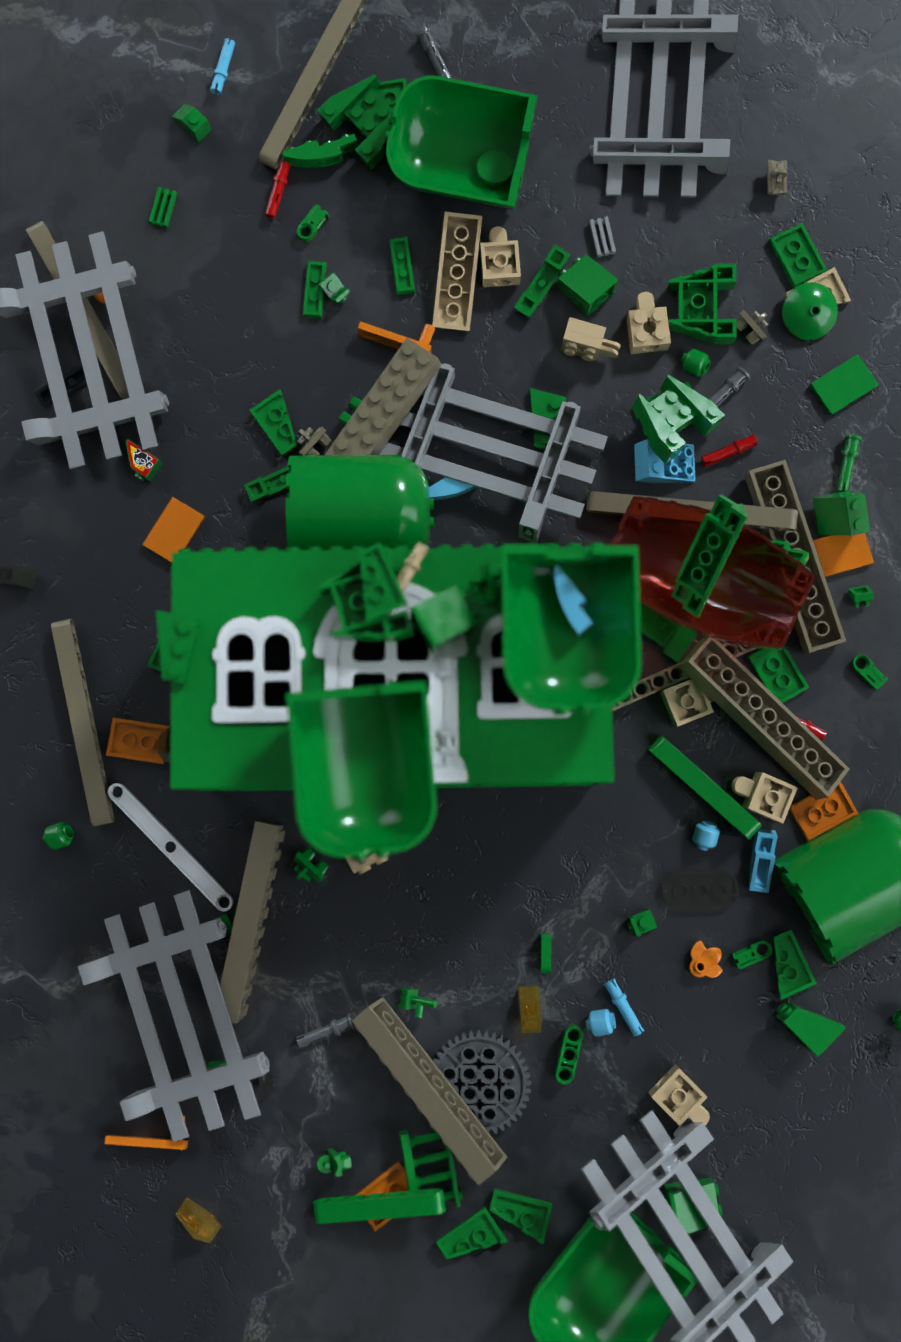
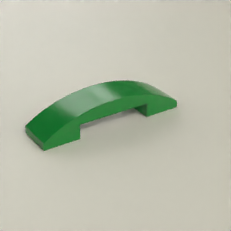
[514,245,570,318]
[244,453,313,502]

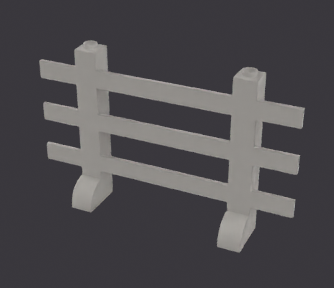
[590,0,738,197]
[0,231,169,469]
[379,363,608,543]
[78,890,269,1142]
[581,1110,793,1342]

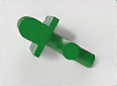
[398,987,438,1018]

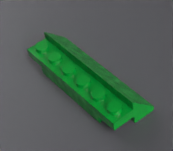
[671,495,748,618]

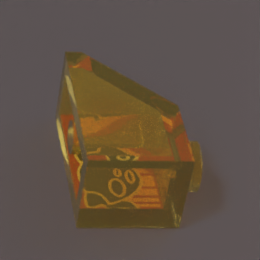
[519,986,542,1033]
[175,1198,221,1243]

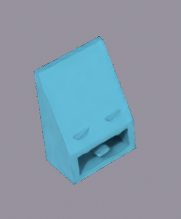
[634,439,695,483]

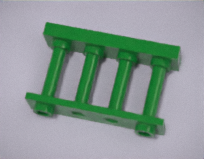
[399,1130,463,1217]

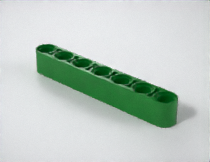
[648,735,762,840]
[313,1188,446,1224]

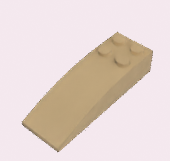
[432,212,482,331]

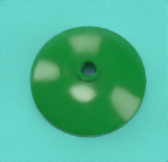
[782,282,838,340]

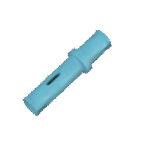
[210,38,236,95]
[604,979,644,1037]

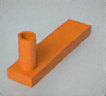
[358,321,435,353]
[105,1115,188,1150]

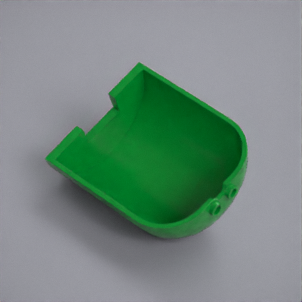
[385,76,537,210]
[286,455,434,550]
[502,544,641,715]
[286,681,437,860]
[774,809,901,965]
[528,1212,698,1342]

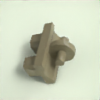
[767,160,787,196]
[737,310,768,345]
[297,427,331,456]

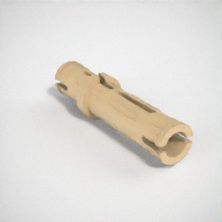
[397,543,429,593]

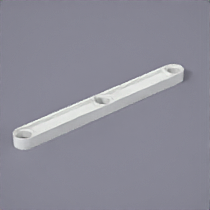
[108,783,234,912]

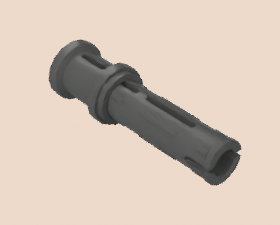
[416,28,452,78]
[709,366,751,407]
[296,1013,356,1049]

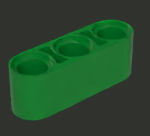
[555,1024,583,1084]

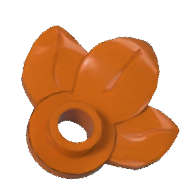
[689,940,722,978]

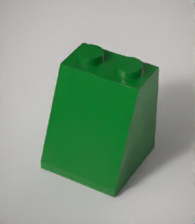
[557,255,618,317]
[813,490,870,536]
[409,586,480,653]
[775,1002,846,1057]
[664,1178,722,1234]

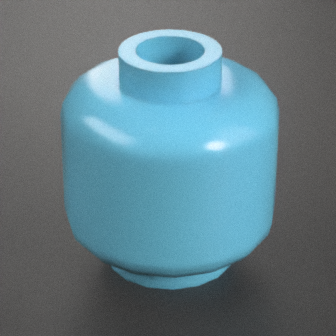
[692,820,720,851]
[586,1009,616,1036]

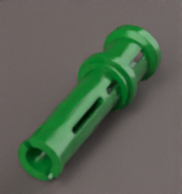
[836,434,862,492]

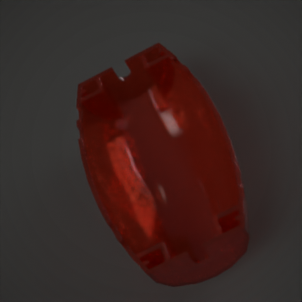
[610,496,816,650]

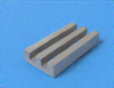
[589,216,616,257]

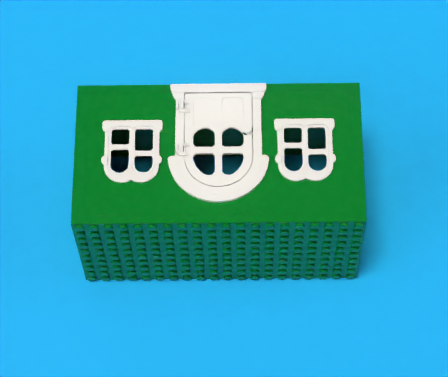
[171,543,614,791]

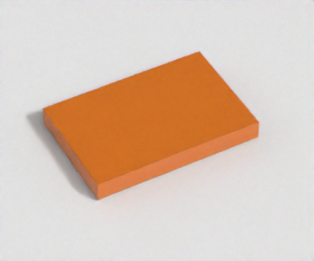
[142,497,206,563]
[813,533,874,577]
[106,717,171,764]
[789,781,859,841]
[356,1161,420,1232]

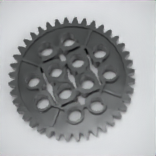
[433,1030,531,1134]

